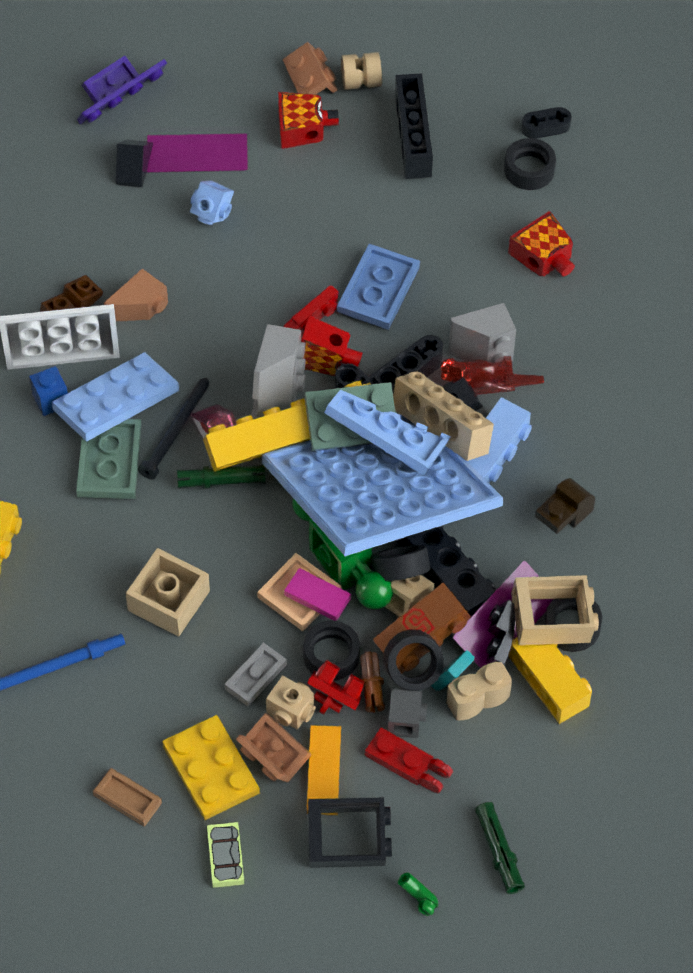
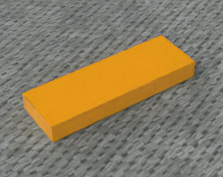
[307,725,341,815]

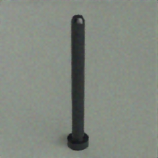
[138,378,209,480]

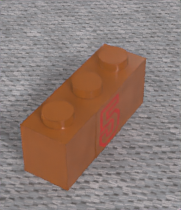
[373,582,471,674]

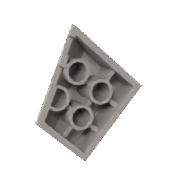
[251,324,306,420]

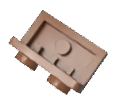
[282,42,338,95]
[236,713,312,782]

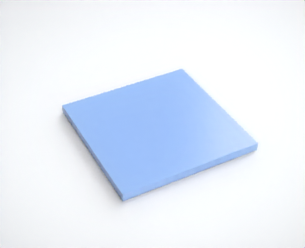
[262,413,503,556]

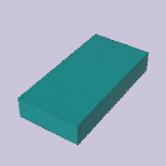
[431,650,475,692]

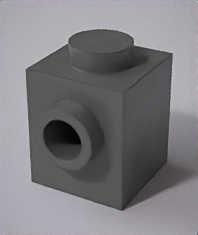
[388,688,427,738]

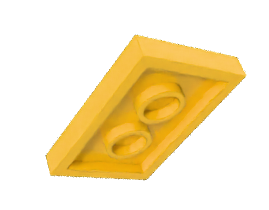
[162,715,260,820]

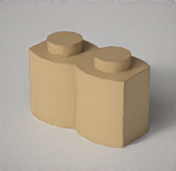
[446,662,512,720]

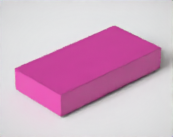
[284,568,351,621]

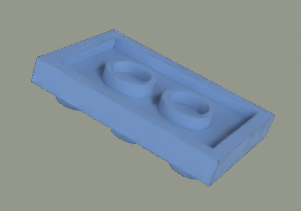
[337,244,420,330]

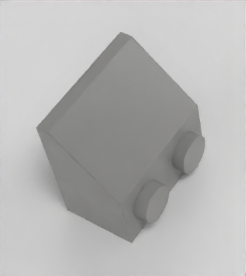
[448,303,516,369]

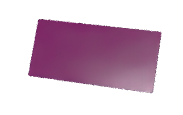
[147,133,248,172]
[453,561,553,668]

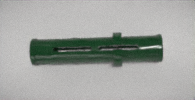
[177,464,265,489]
[475,802,525,894]

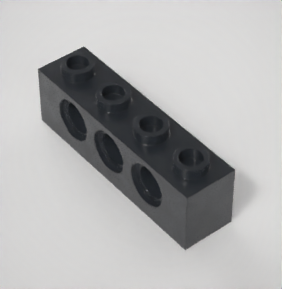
[395,73,433,179]
[396,525,496,617]

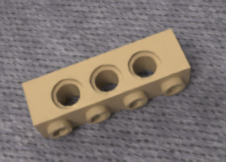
[393,371,494,461]

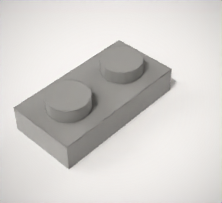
[224,642,287,707]

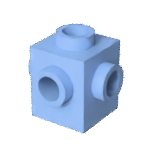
[190,180,234,225]

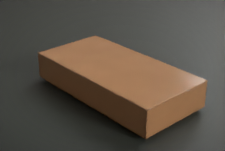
[93,768,162,827]

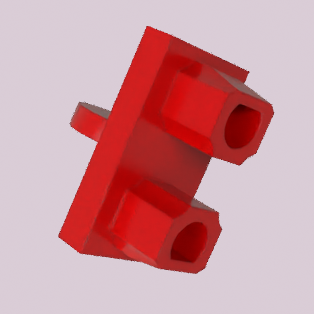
[307,660,364,715]

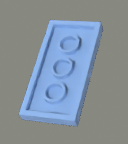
[52,352,179,442]

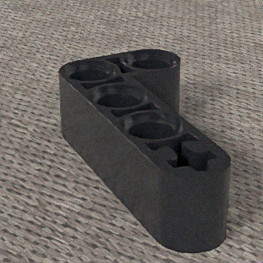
[335,335,443,393]

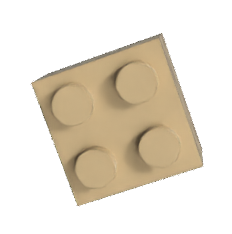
[126,548,210,637]

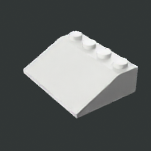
[0,304,120,370]

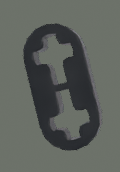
[521,107,572,139]

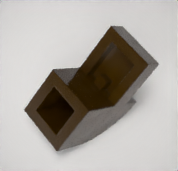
[535,478,595,534]

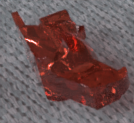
[440,356,544,395]

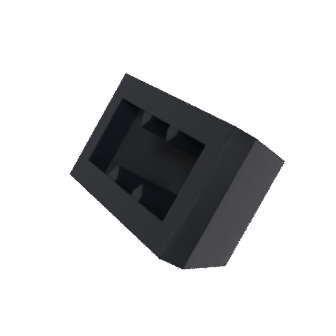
[115,140,153,187]

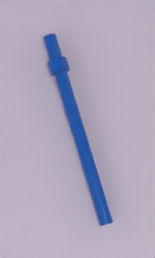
[0,633,126,691]

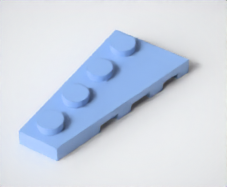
[324,390,451,475]

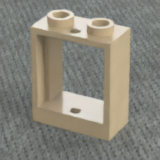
[511,575,599,645]

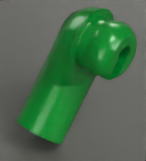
[398,872,438,916]

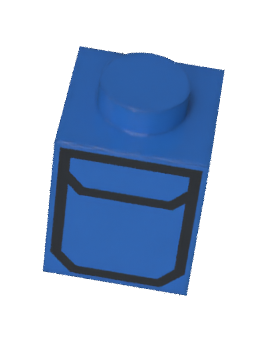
[29,366,68,416]

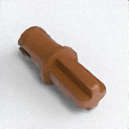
[360,651,385,713]

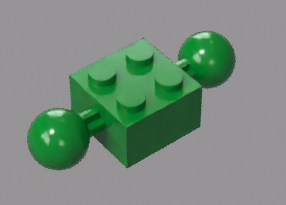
[292,498,394,610]

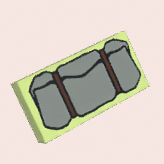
[207,822,244,888]

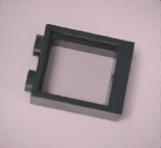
[308,797,392,868]

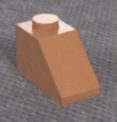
[104,269,168,321]

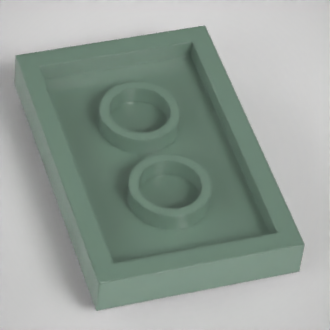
[304,382,396,451]
[76,419,142,499]

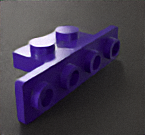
[77,56,167,124]

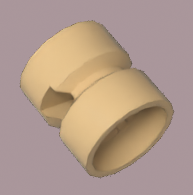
[341,52,382,90]

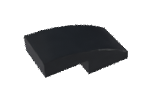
[485,600,515,665]

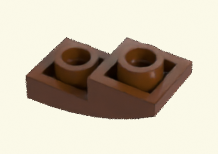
[40,275,103,312]

